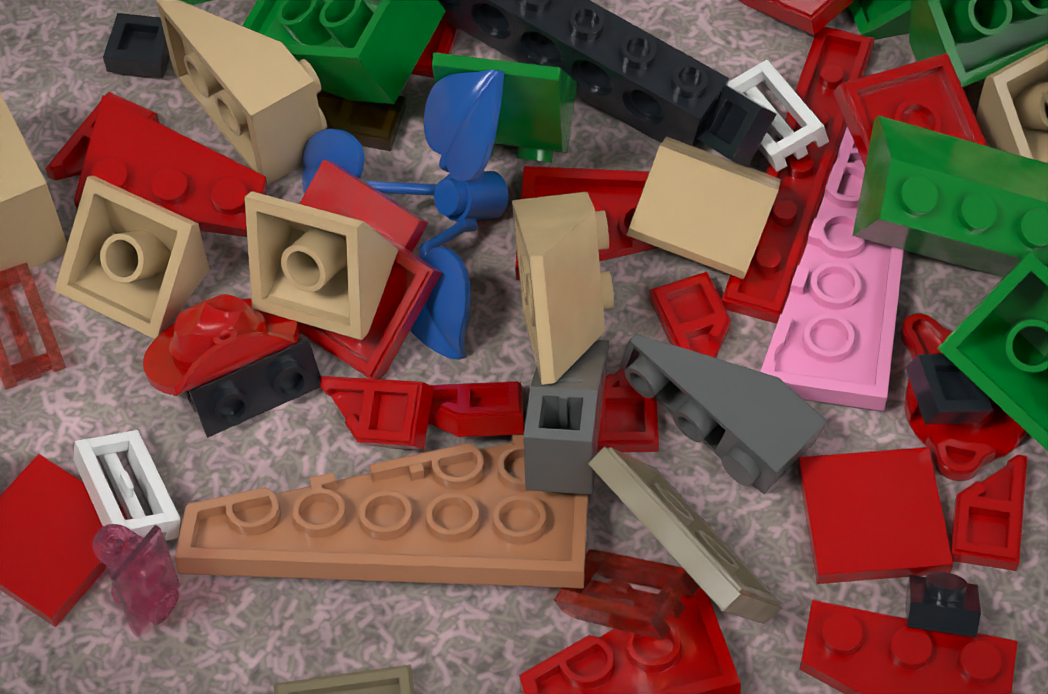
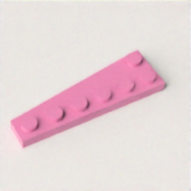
[760,126,904,411]

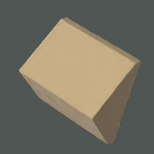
[975,44,1048,163]
[627,137,781,279]
[54,176,210,339]
[245,192,399,340]

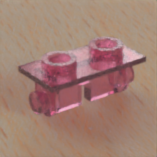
[92,524,181,637]

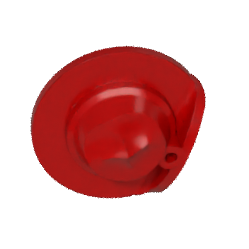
[143,294,300,396]

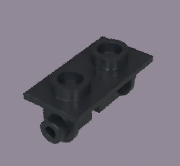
[185,336,321,438]

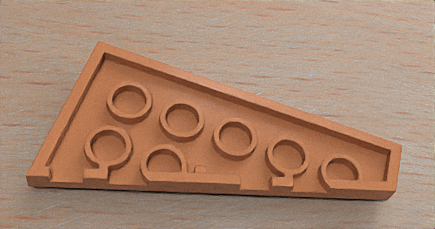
[175,434,589,588]

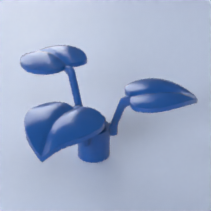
[302,70,508,359]

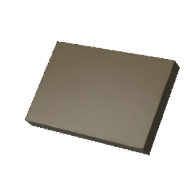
[588,447,782,624]

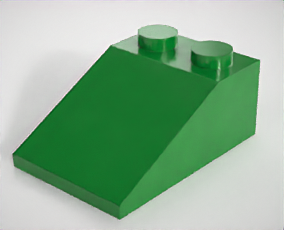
[242,0,446,104]
[432,52,577,163]

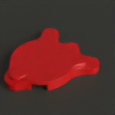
[900,313,1028,481]

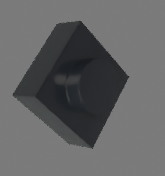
[103,13,170,78]
[696,84,777,167]
[905,354,993,425]
[905,572,981,638]

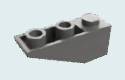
[619,334,828,494]
[523,340,609,494]

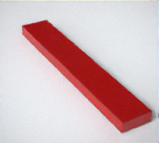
[721,26,875,324]

